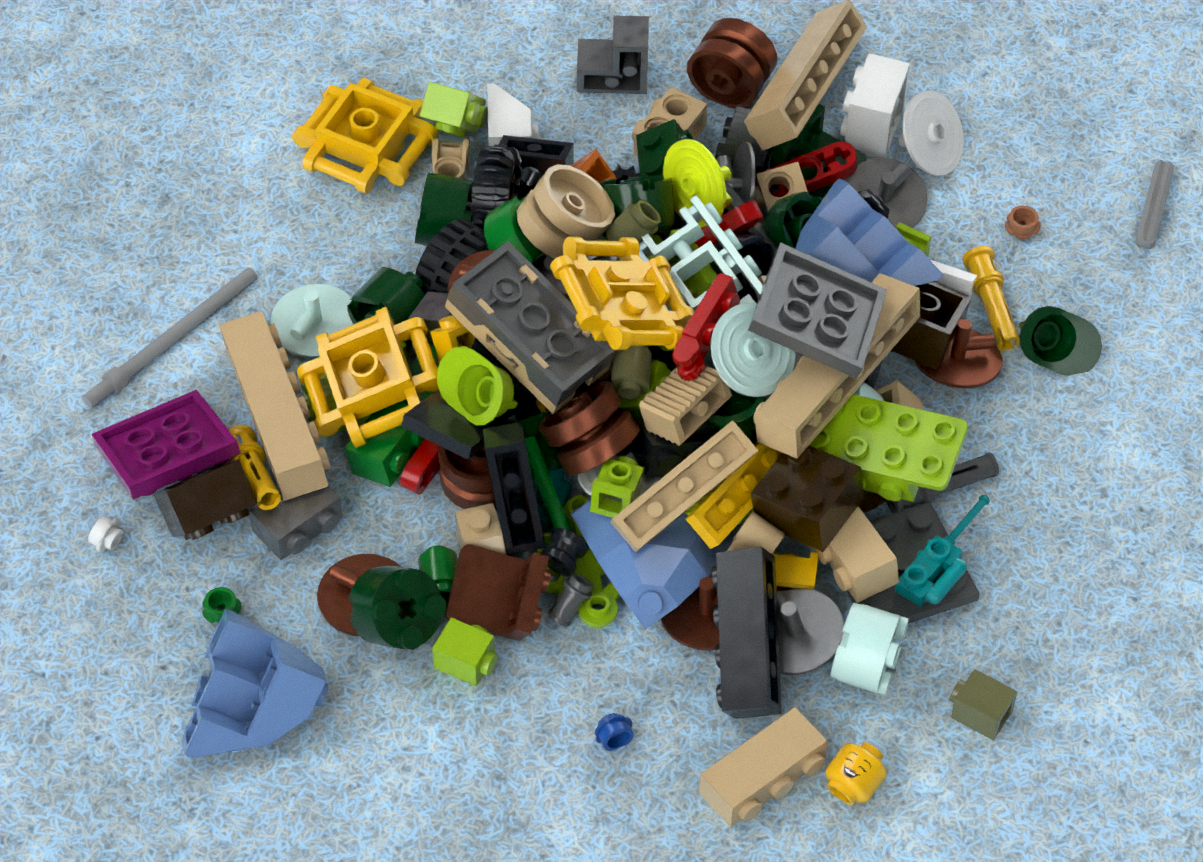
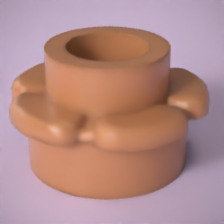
[1005,205,1041,239]

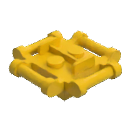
[292,77,439,194]
[550,236,694,350]
[297,307,439,448]

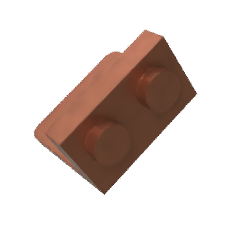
[445,544,551,641]

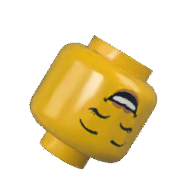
[825,742,887,805]

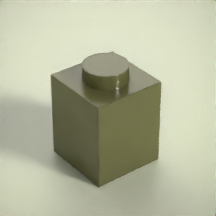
[949,669,1018,740]

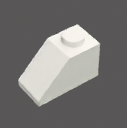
[487,83,539,146]

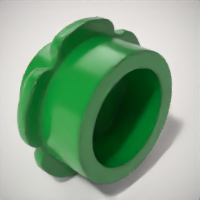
[202,587,242,623]

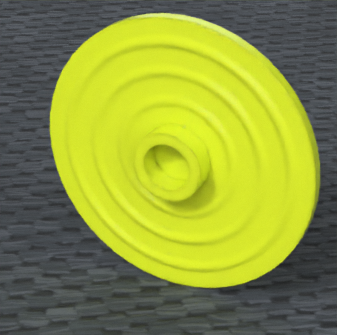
[663,139,733,228]

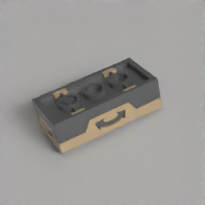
[445,241,617,414]

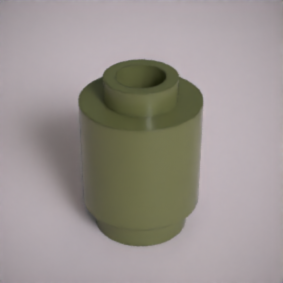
[606,200,661,243]
[611,346,652,399]

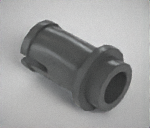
[547,573,593,627]

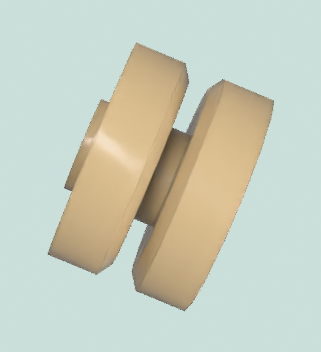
[517,164,615,259]

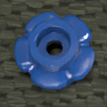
[595,713,634,751]

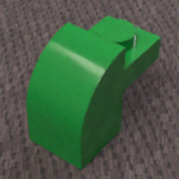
[484,196,543,262]

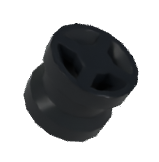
[540,528,589,577]

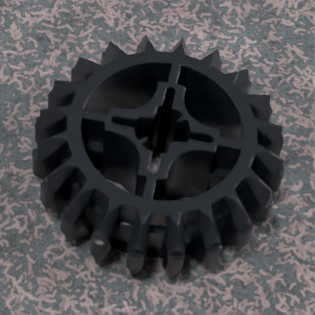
[471,144,524,230]

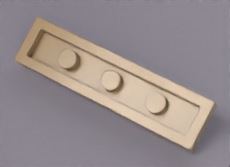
[610,420,759,552]

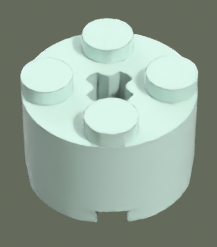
[831,603,909,696]

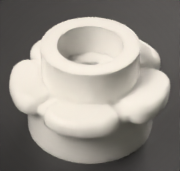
[88,516,124,552]

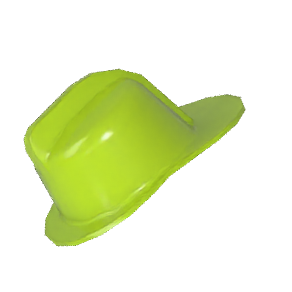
[437,346,518,426]

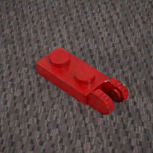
[672,273,740,382]

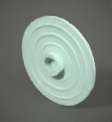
[270,284,353,358]
[711,303,796,397]

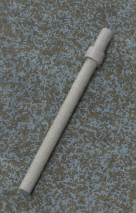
[82,267,258,408]

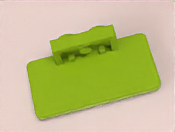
[810,394,968,502]

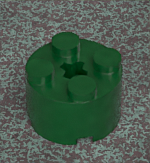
[415,172,473,246]
[598,176,675,237]
[347,267,425,348]
[349,566,446,650]

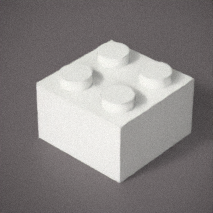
[840,53,910,158]

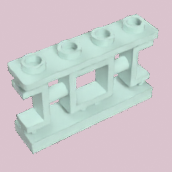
[639,195,763,367]

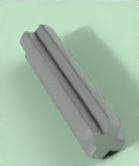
[1135,160,1174,249]

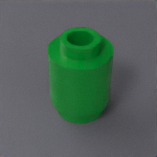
[418,545,458,606]

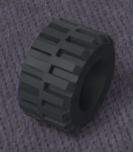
[415,218,489,295]

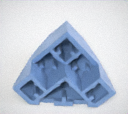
[796,178,943,286]
[571,499,734,629]
[182,608,328,758]

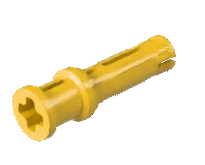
[962,245,1020,351]
[229,425,281,510]

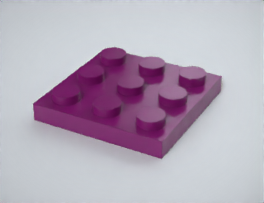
[91,389,241,500]

